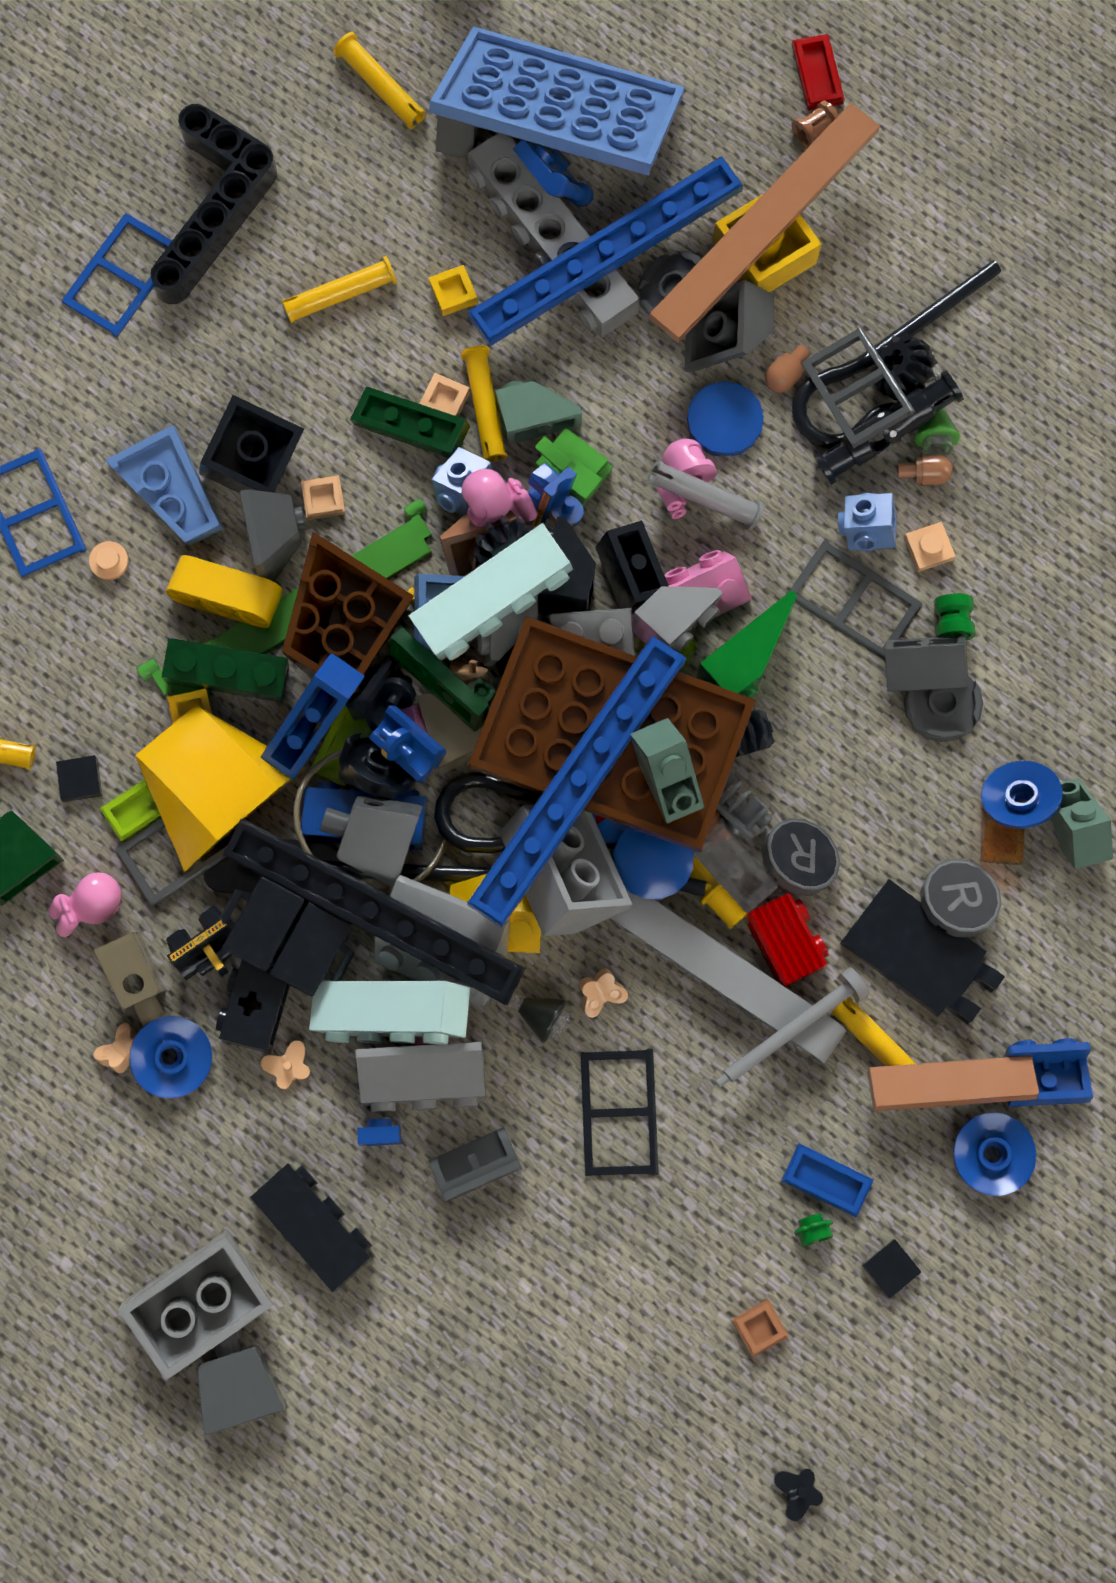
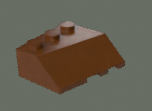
[282,532,414,679]

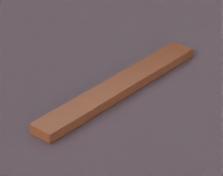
[649,103,880,343]

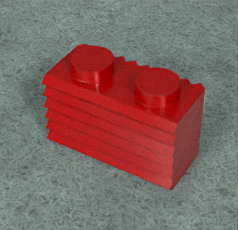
[744,892,829,987]

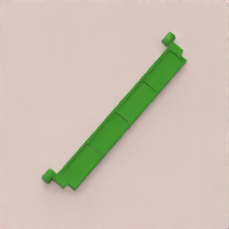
[136,498,432,696]

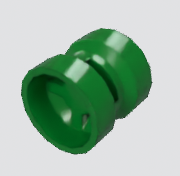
[934,593,976,640]

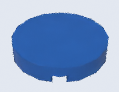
[687,381,764,457]

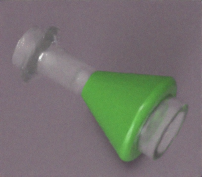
[914,368,961,456]

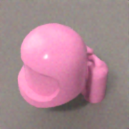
[656,438,717,519]
[461,469,537,527]
[48,873,121,937]

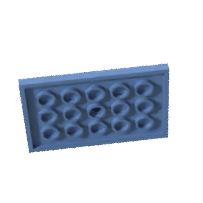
[429,26,685,176]

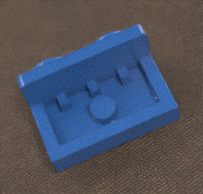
[1003,1038,1093,1107]

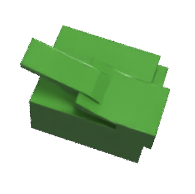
[534,428,612,506]

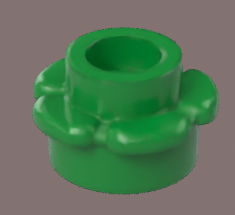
[794,1214,833,1247]

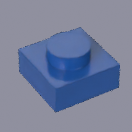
[357,1118,402,1146]

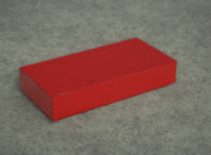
[792,34,845,111]

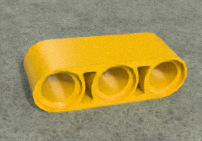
[165,555,284,628]

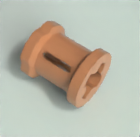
[792,100,839,149]

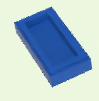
[781,1143,874,1218]

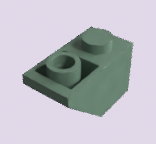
[630,718,705,823]
[1051,779,1113,870]

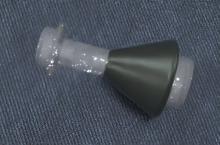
[486,992,573,1043]

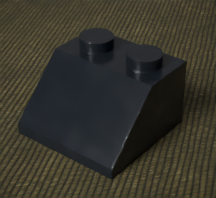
[199,395,304,493]

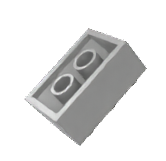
[499,805,633,936]
[374,875,510,1008]
[356,1042,486,1113]
[118,1229,273,1381]

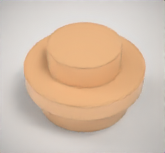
[89,541,129,580]

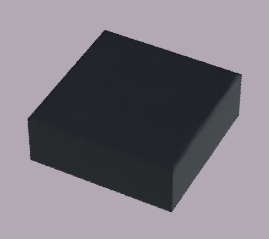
[56,755,103,802]
[862,1239,921,1299]

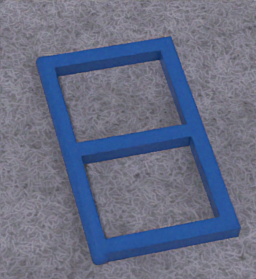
[61,213,172,337]
[0,449,87,577]

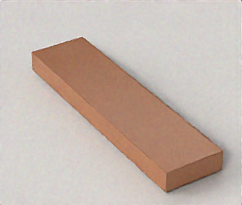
[867,1056,1039,1111]

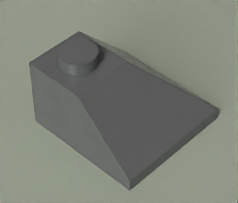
[684,280,775,372]
[240,489,307,582]

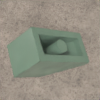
[495,381,582,445]

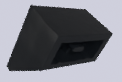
[537,516,596,615]

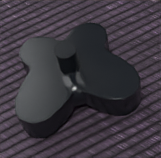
[774,1468,823,1521]

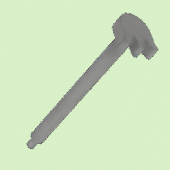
[716,967,869,1087]

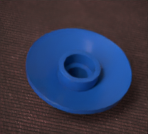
[981,761,1063,829]
[129,1016,212,1098]
[953,1112,1037,1196]

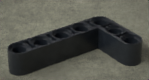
[150,104,277,304]

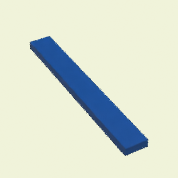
[468,156,743,347]
[467,636,686,928]

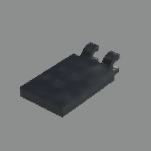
[840,879,1005,1025]

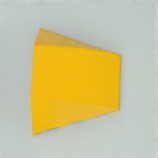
[135,704,305,872]

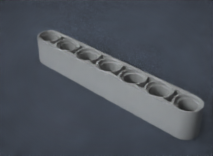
[609,889,846,1065]

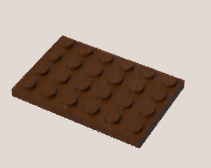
[468,616,756,853]

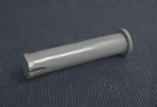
[648,460,763,530]

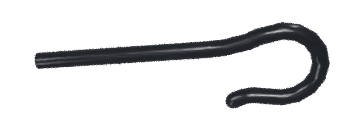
[791,260,1001,449]
[434,772,707,897]

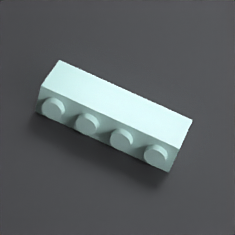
[408,523,573,661]
[309,981,470,1045]

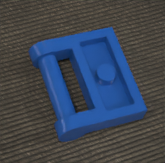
[513,140,594,207]

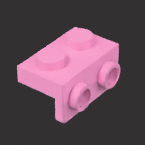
[664,550,752,626]

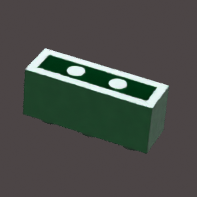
[162,638,289,702]

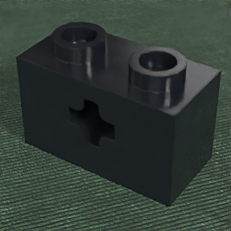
[216,960,290,1054]

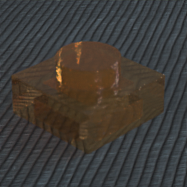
[980,820,1025,865]

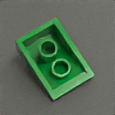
[696,590,797,699]

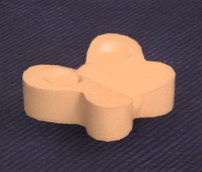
[450,660,490,685]
[579,968,628,1018]
[94,1023,137,1073]
[261,1040,311,1090]

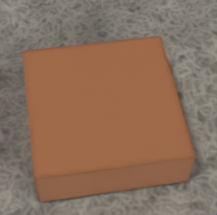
[731,1299,789,1357]

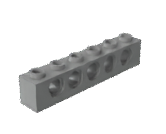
[467,133,639,338]

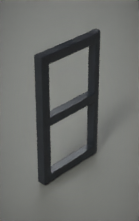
[580,1048,659,1176]

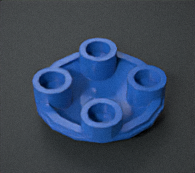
[613,827,693,900]

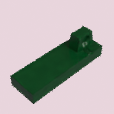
[350,386,470,458]
[389,627,497,732]

